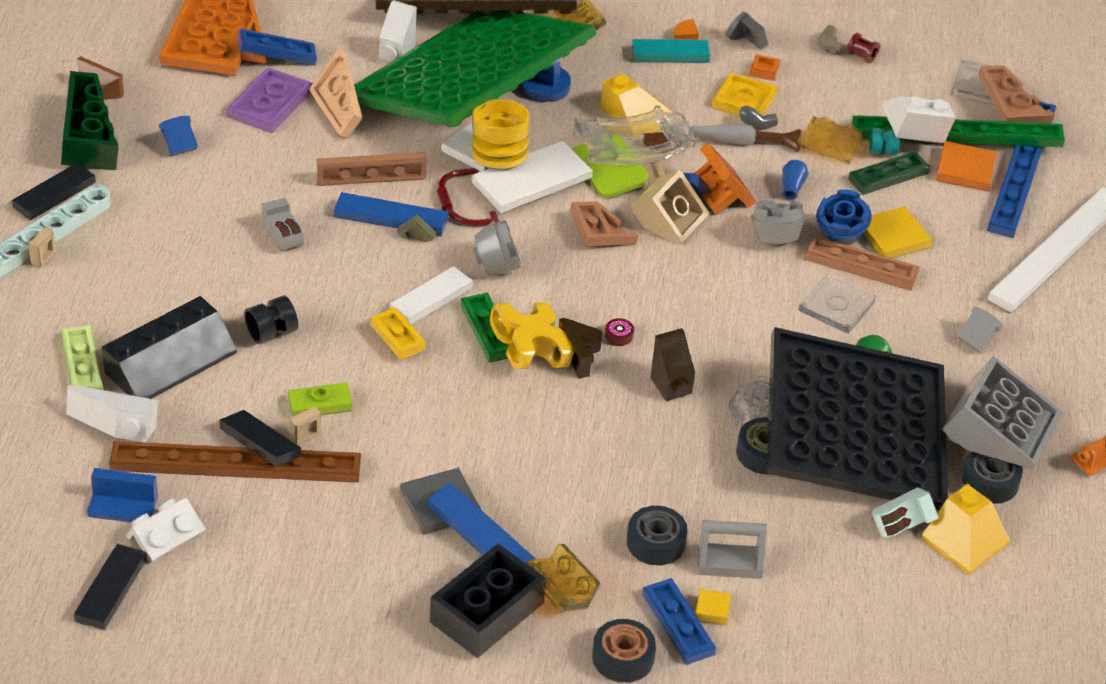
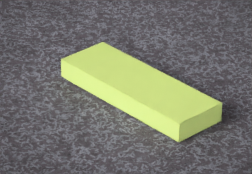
[61,325,103,390]

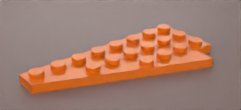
[159,0,267,76]

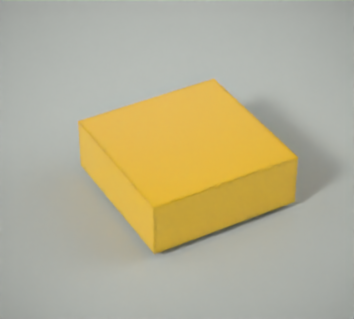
[695,588,732,625]

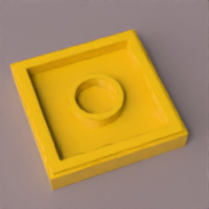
[711,72,779,116]
[863,206,933,258]

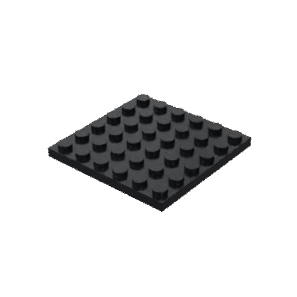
[767,327,948,511]

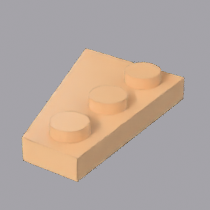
[309,49,362,138]

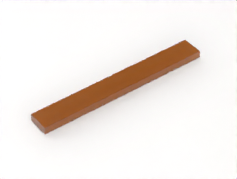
[109,441,361,483]

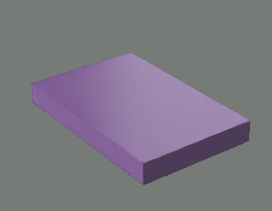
[226,67,313,133]

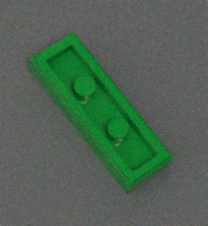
[460,292,510,363]

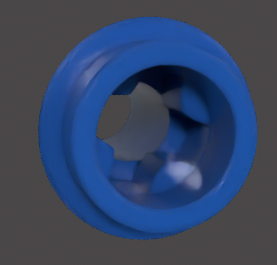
[782,160,809,200]

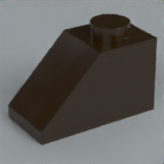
[650,328,695,401]

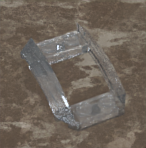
[573,105,698,167]

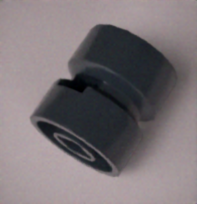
[244,295,298,344]

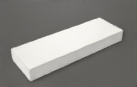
[389,266,473,324]

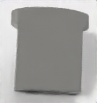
[956,306,1003,353]

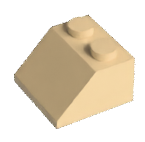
[630,169,710,244]

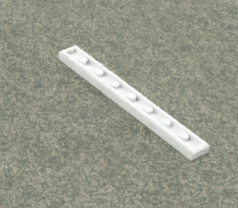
[987,187,1106,313]

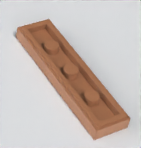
[316,152,427,186]
[804,236,920,291]

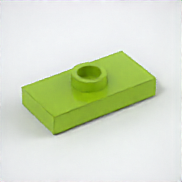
[288,382,353,416]

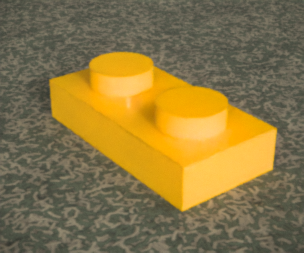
[370,307,426,360]

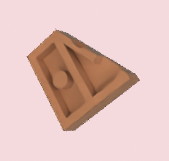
[569,201,638,246]

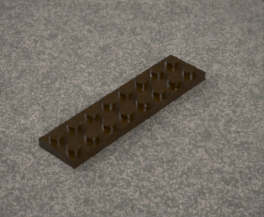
[376,0,583,14]

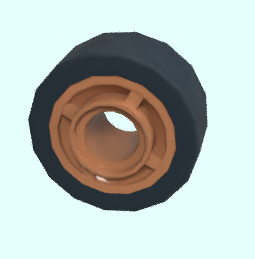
[592,619,656,683]

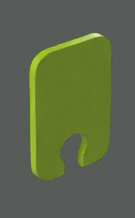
[573,134,649,198]

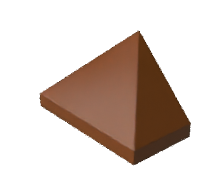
[77,56,124,100]

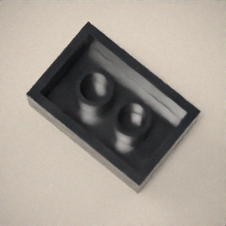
[430,543,546,658]

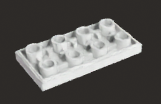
[472,141,593,213]

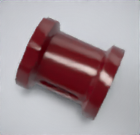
[847,32,880,63]

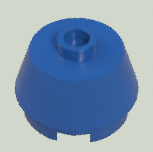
[816,189,872,245]

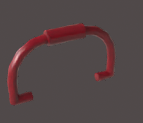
[437,168,499,226]

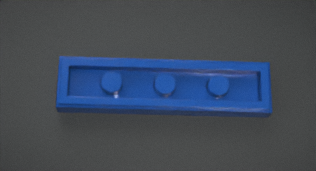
[334,192,448,236]
[427,482,539,570]

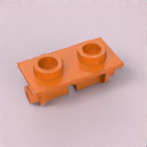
[1069,436,1106,477]

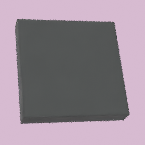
[400,467,481,534]

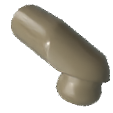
[818,25,841,54]

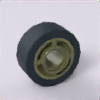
[736,417,768,475]

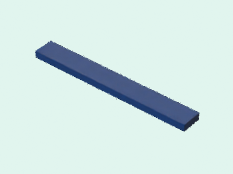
[987,102,1056,238]

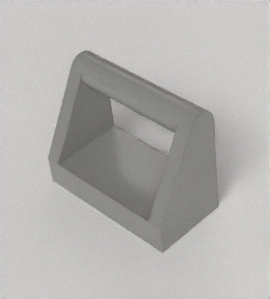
[698,520,767,579]

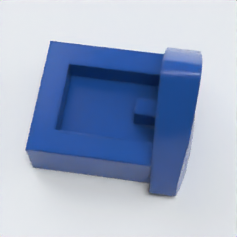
[159,116,198,157]

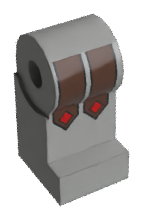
[262,198,304,251]

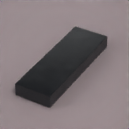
[12,163,96,220]
[219,410,301,467]
[74,544,147,630]

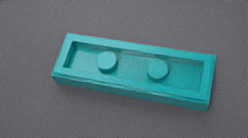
[632,39,710,63]

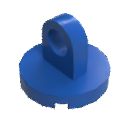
[520,60,571,102]

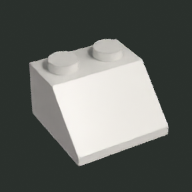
[882,96,956,143]

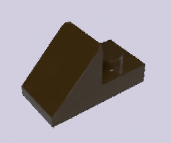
[559,318,602,379]

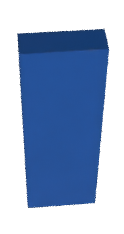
[237,29,317,66]
[642,578,716,665]

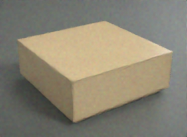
[29,227,56,268]
[289,406,321,445]

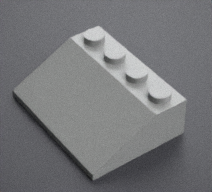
[942,356,1063,469]

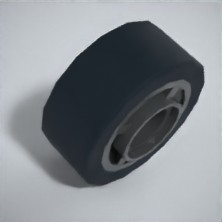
[961,451,1023,504]
[627,505,688,566]

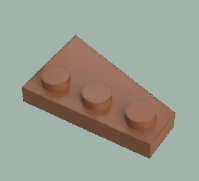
[978,65,1055,123]

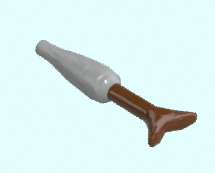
[691,124,801,152]

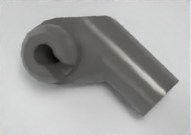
[739,106,778,130]

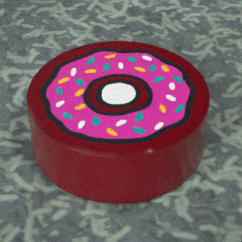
[605,318,634,346]

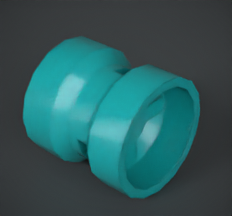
[869,128,900,156]

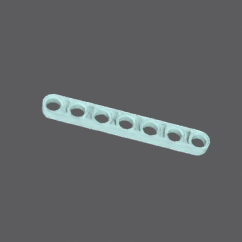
[0,185,111,278]

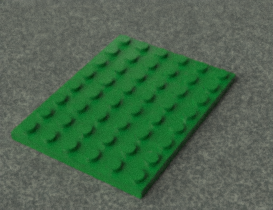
[354,10,597,127]

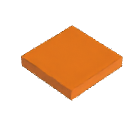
[936,141,997,191]

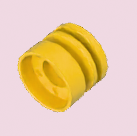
[472,100,530,169]

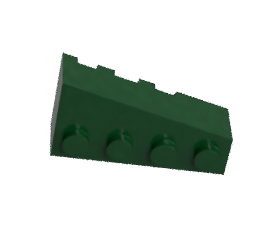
[61,71,119,170]

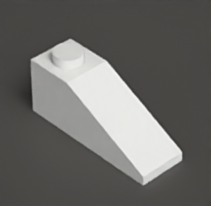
[66,385,158,443]

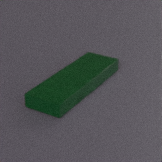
[848,151,930,195]

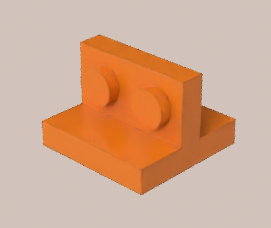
[694,142,757,215]

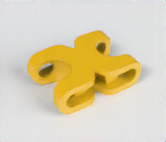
[490,302,574,370]

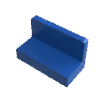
[87,468,158,523]

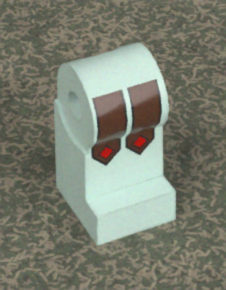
[872,487,938,537]

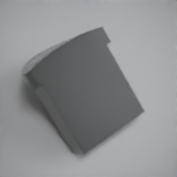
[725,11,768,50]

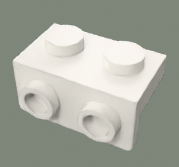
[126,497,206,563]

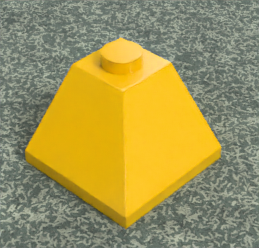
[600,73,673,134]
[921,484,1010,575]

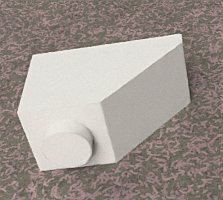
[379,0,416,62]

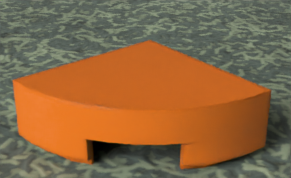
[673,19,699,40]

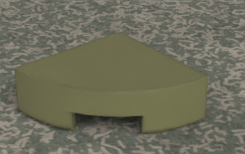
[396,215,437,242]

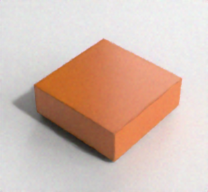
[750,54,781,81]

